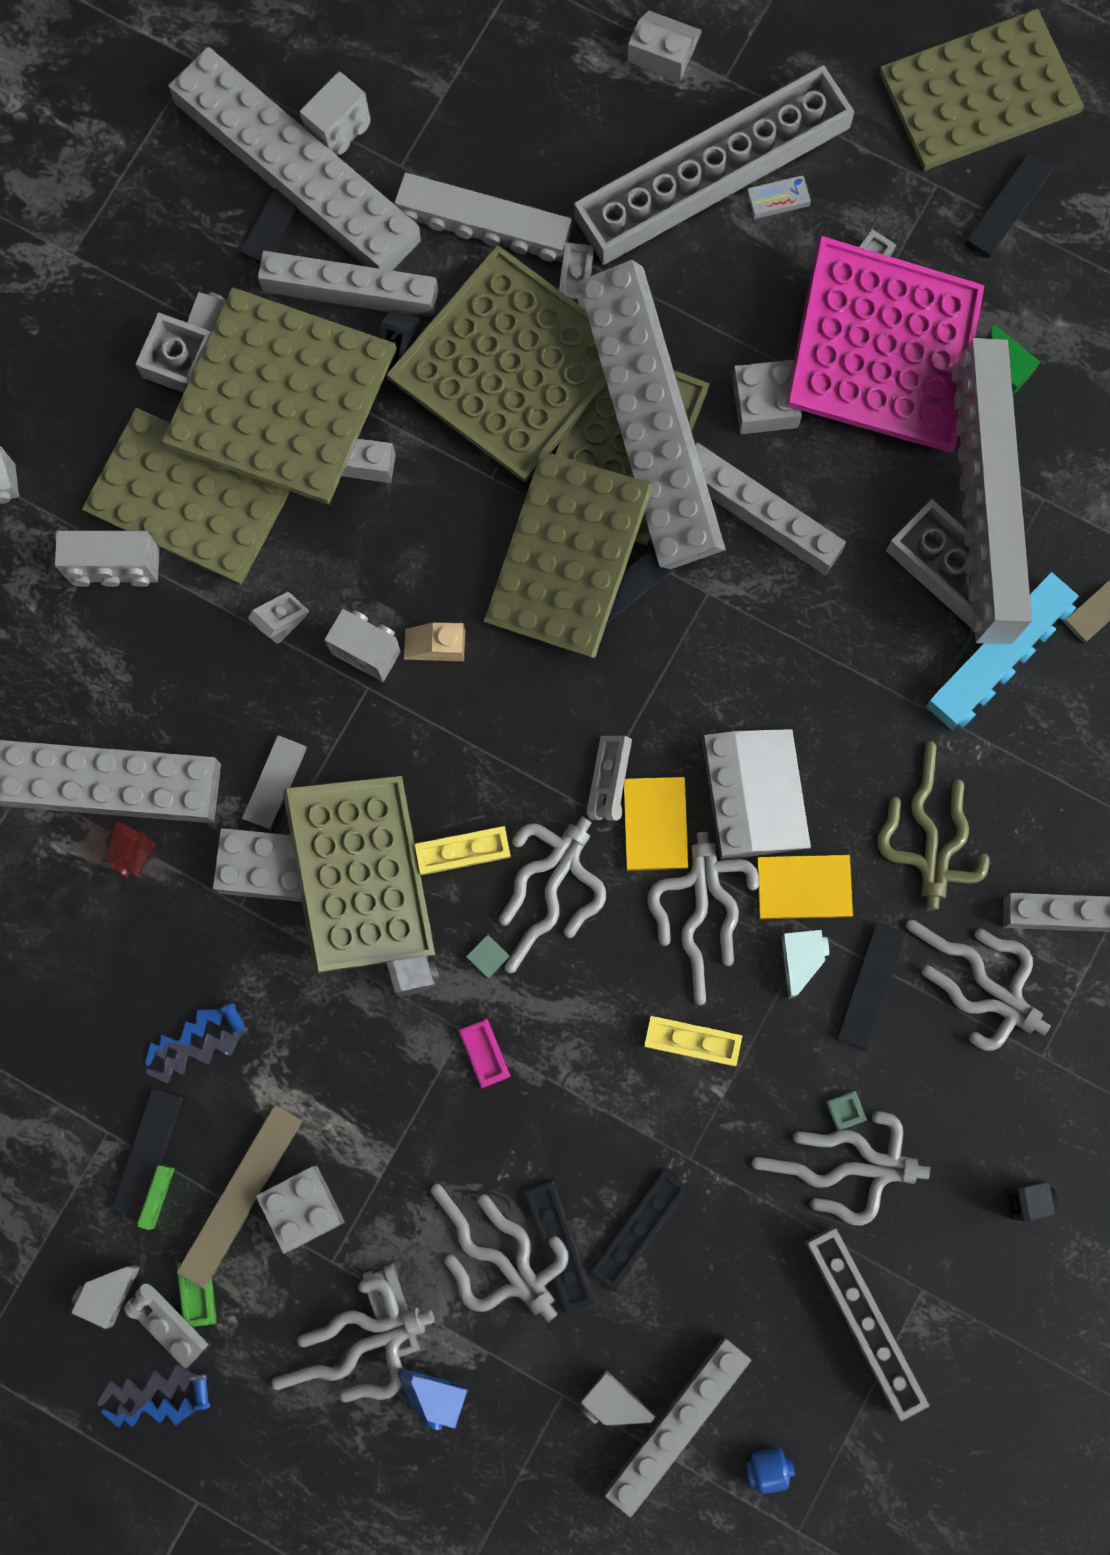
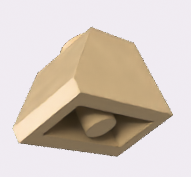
[404,622,465,661]

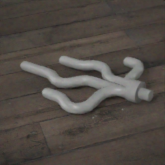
[499,816,606,973]
[647,832,759,1005]
[906,920,1051,1051]
[751,1111,930,1226]
[431,1184,568,1322]
[271,1277,435,1403]

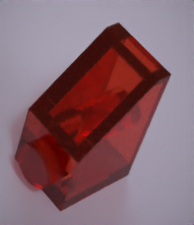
[106,821,157,877]

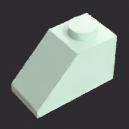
[781,930,829,998]

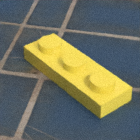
[415,826,511,875]
[644,1016,742,1067]

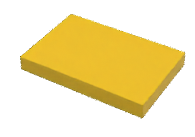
[624,777,688,871]
[757,855,853,919]

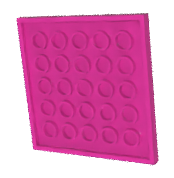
[785,236,984,453]

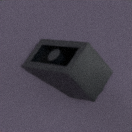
[379,309,420,380]
[1005,1182,1058,1221]

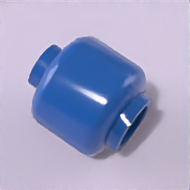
[746,1447,795,1494]

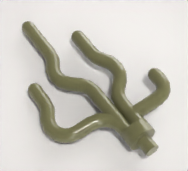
[877,741,990,910]

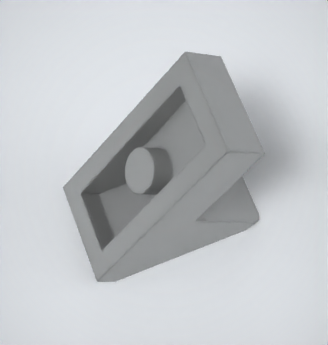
[248,592,309,644]

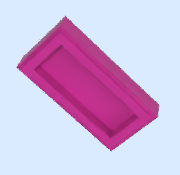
[459,1019,511,1088]

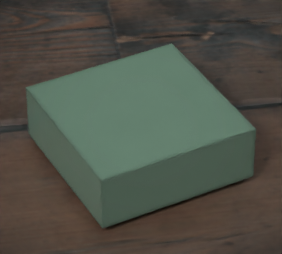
[466,935,510,979]
[826,1091,867,1131]

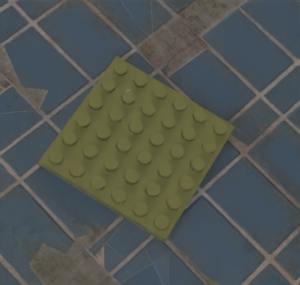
[387,245,607,483]
[162,287,397,505]

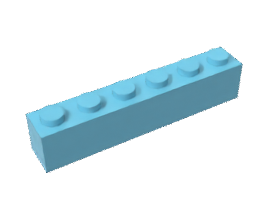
[925,572,1079,731]

